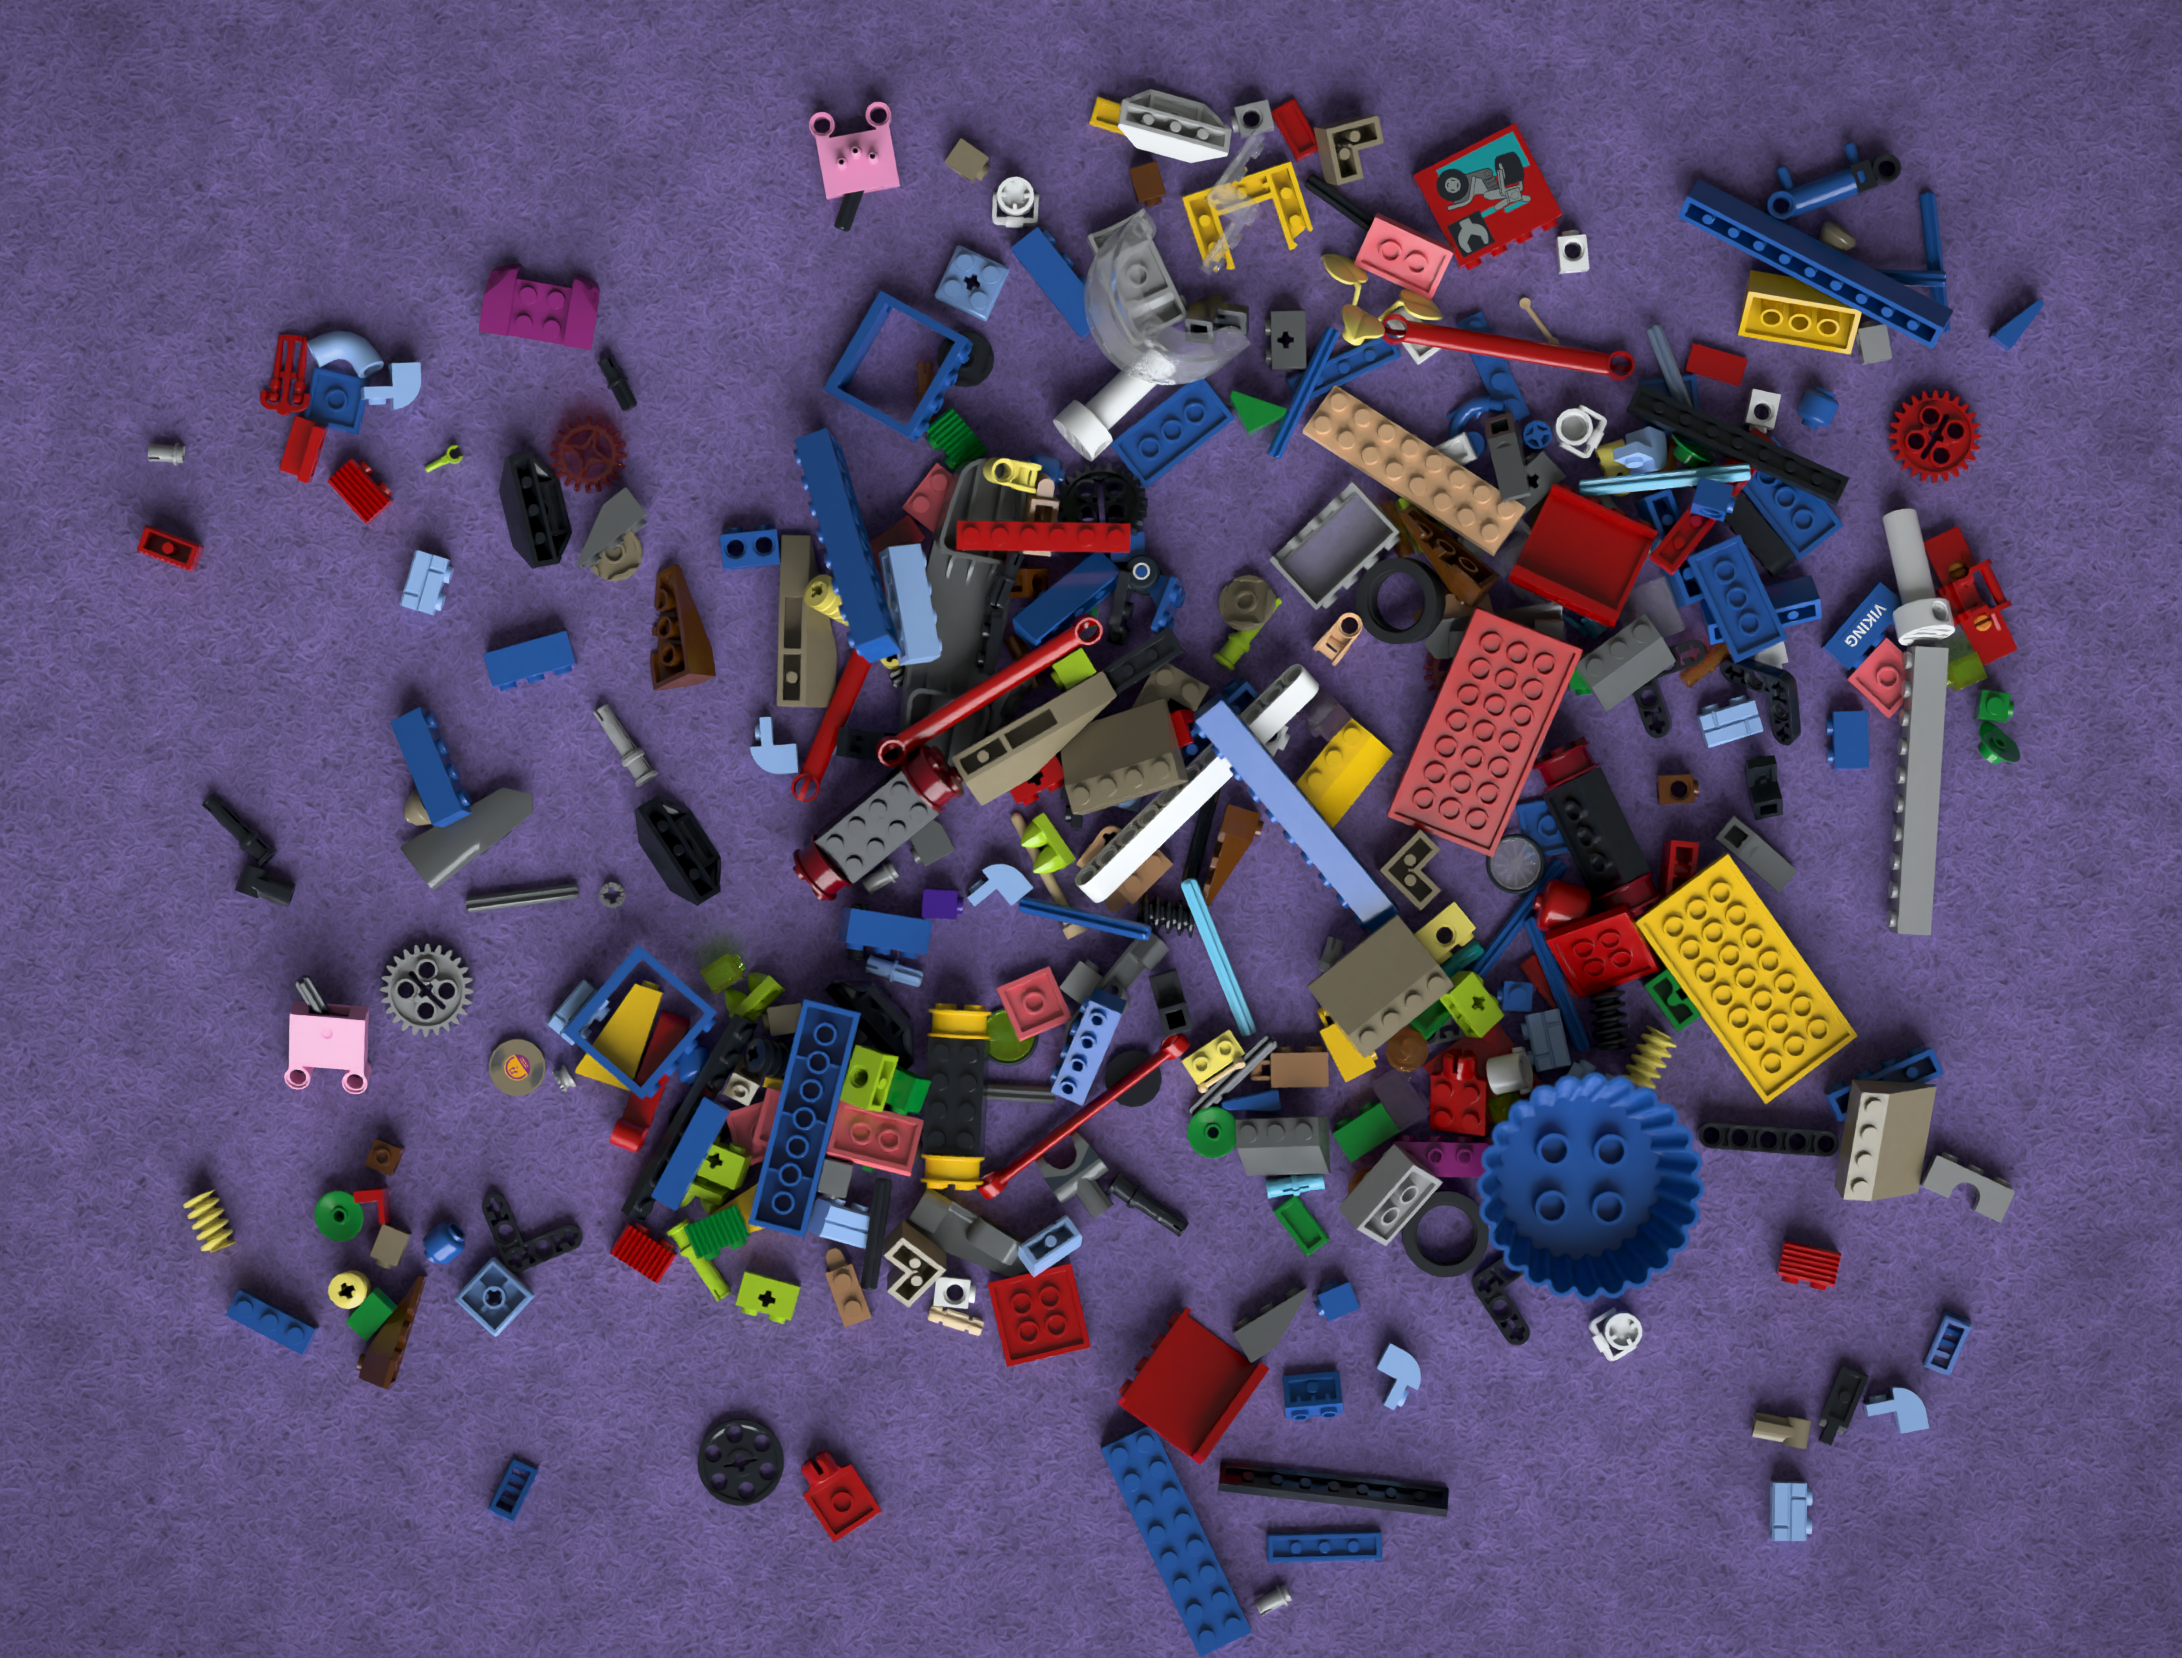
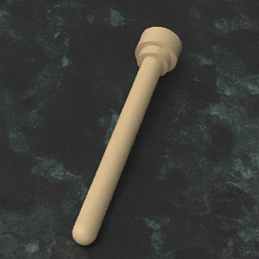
[1011,812,1088,940]

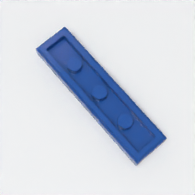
[1286,334,1402,401]
[651,1096,731,1211]
[1267,1531,1382,1563]

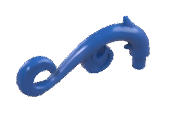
[1446,395,1506,472]

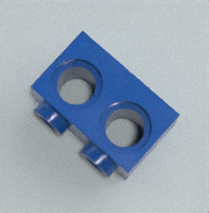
[720,525,781,571]

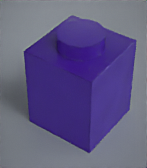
[922,889,963,920]

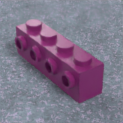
[1391,1135,1495,1178]

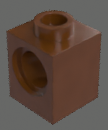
[1129,161,1166,208]
[1008,568,1048,598]
[1656,774,1699,805]
[364,1138,405,1176]

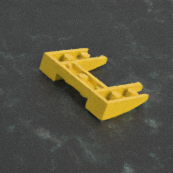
[1181,161,1313,270]

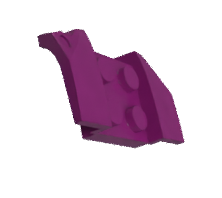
[478,264,600,350]

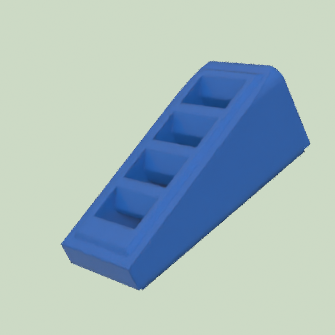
[1989,299,2044,351]
[1221,1088,1282,1112]
[1923,1309,1972,1376]
[488,1458,539,1524]

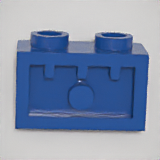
[1282,1371,1343,1421]

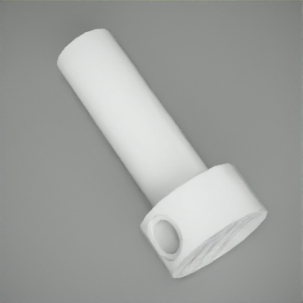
[1053,340,1177,461]
[1883,509,1955,646]

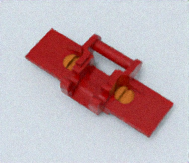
[1923,526,2018,667]

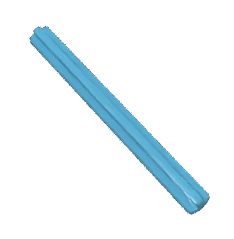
[1579,463,1751,497]
[1181,878,1257,1036]

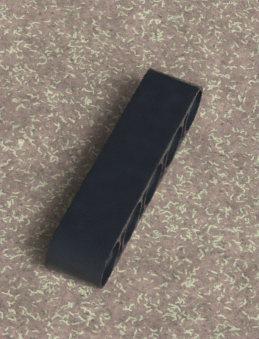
[1687,460,1796,578]
[1696,1122,1839,1157]

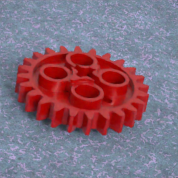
[1887,390,1982,484]

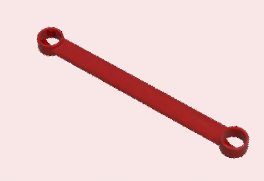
[1382,314,1635,381]
[791,576,887,802]
[876,614,1103,767]
[977,1032,1190,1200]

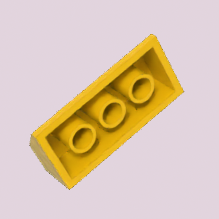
[1738,270,1862,355]
[1296,717,1393,828]

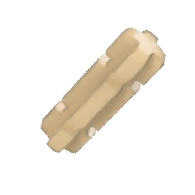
[928,1305,984,1336]

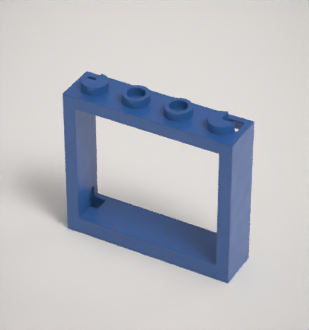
[823,290,973,443]
[563,944,718,1100]

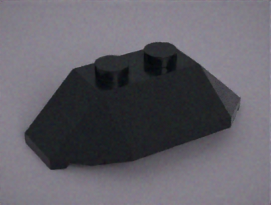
[499,452,572,569]
[635,795,721,906]
[825,979,914,1069]

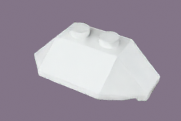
[1118,89,1232,163]

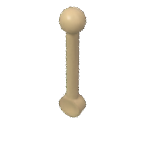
[1519,298,1559,345]
[1197,1058,1245,1093]

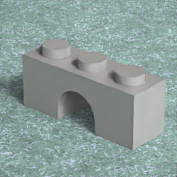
[1920,1152,2016,1223]

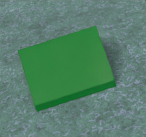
[1229,390,1287,437]

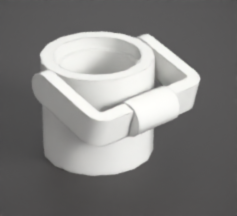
[992,177,1039,228]
[1553,405,1607,458]
[1486,1047,1533,1095]
[1588,1307,1642,1361]

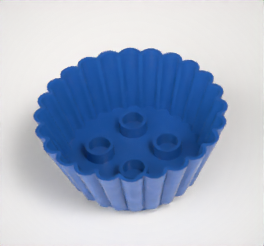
[1477,1073,1705,1301]

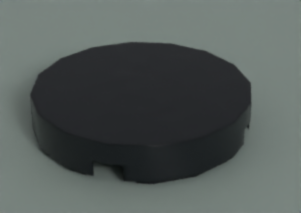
[937,330,994,388]
[1105,1050,1162,1107]

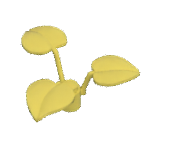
[1321,254,1443,346]

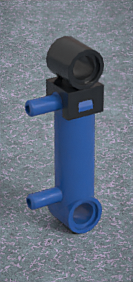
[1764,142,1901,222]

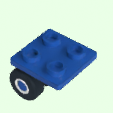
[1125,555,1186,635]

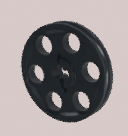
[698,1419,784,1506]

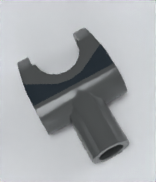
[1035,1130,1114,1219]

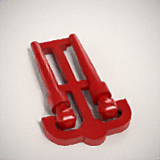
[260,334,311,416]

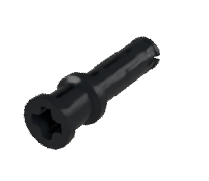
[202,793,278,868]
[1106,1171,1189,1237]

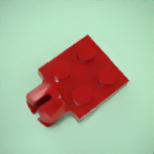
[1430,1049,1489,1136]
[801,1450,882,1542]

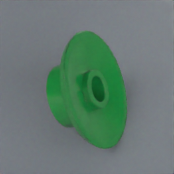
[1672,433,1715,468]
[1978,723,2020,764]
[1187,1107,1236,1158]
[314,1191,363,1242]

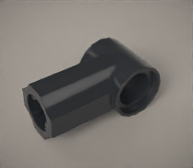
[234,863,297,907]

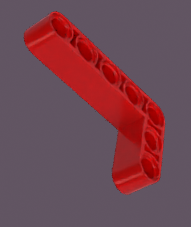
[609,1010,691,1153]

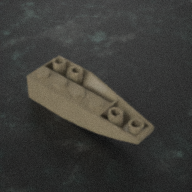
[777,535,837,708]
[951,671,1117,806]

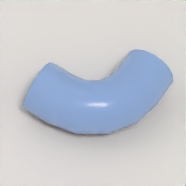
[306,331,384,378]

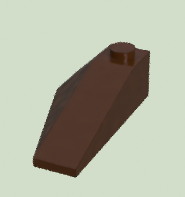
[1398,505,1500,608]
[650,564,716,691]
[1202,804,1264,907]
[356,1274,427,1390]

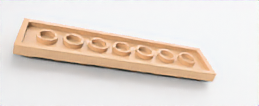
[1303,386,1526,556]

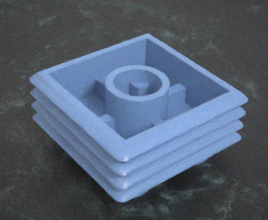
[935,246,1009,321]
[455,1257,535,1337]

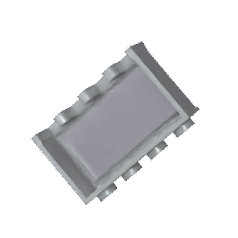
[1270,480,1402,610]

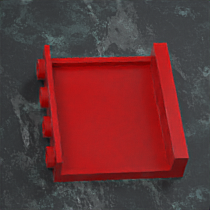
[1508,483,1658,629]

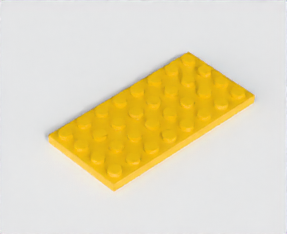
[1634,853,1858,1104]

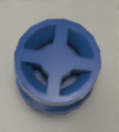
[1522,420,1552,451]

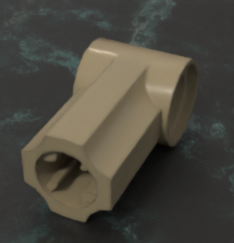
[1751,1412,1811,1449]

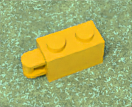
[1316,1007,1378,1082]

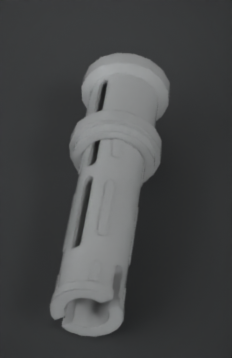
[593,704,658,787]

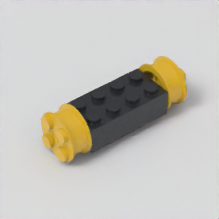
[920,1003,992,1190]

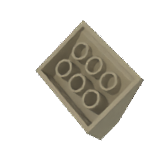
[1060,699,1189,815]
[1306,914,1454,1058]
[1834,1080,1937,1201]

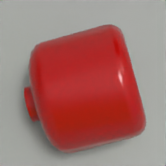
[1532,878,1591,932]

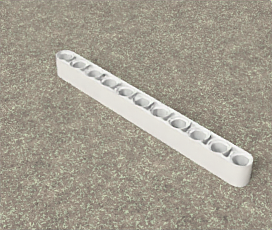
[1075,664,1319,903]

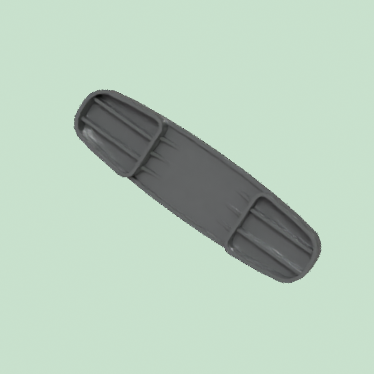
[896,458,1026,787]

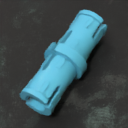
[1265,1174,1325,1198]

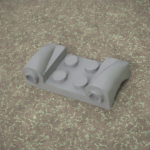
[1086,212,1189,342]

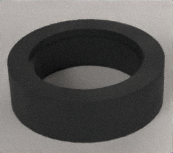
[1356,558,1446,644]
[1402,1190,1489,1278]

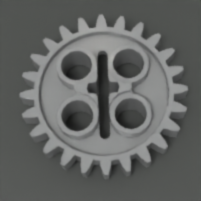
[380,944,474,1037]

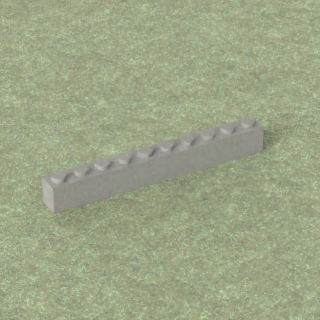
[1886,646,1949,935]

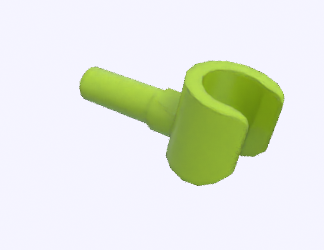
[424,445,463,473]

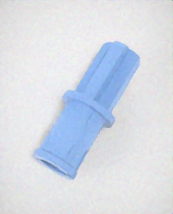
[865,955,923,987]

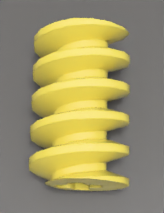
[804,574,849,627]
[1621,1025,1677,1089]
[183,1189,237,1253]
[328,1270,371,1309]

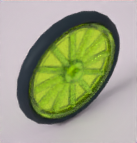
[979,1007,1039,1066]

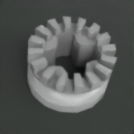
[599,882,626,908]
[552,1064,577,1093]

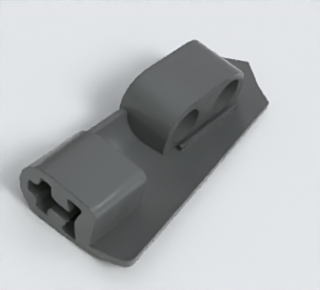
[1424,602,1564,659]
[400,787,533,891]
[1063,933,1169,1043]
[905,1188,1028,1277]

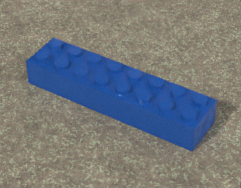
[793,428,902,663]
[748,998,862,1238]
[1100,1425,1252,1657]

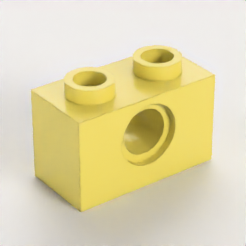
[1414,902,1476,965]
[1181,1029,1245,1085]

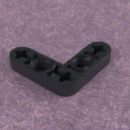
[1633,639,1708,738]
[1720,655,1801,746]
[482,1193,583,1273]
[1472,1256,1530,1345]

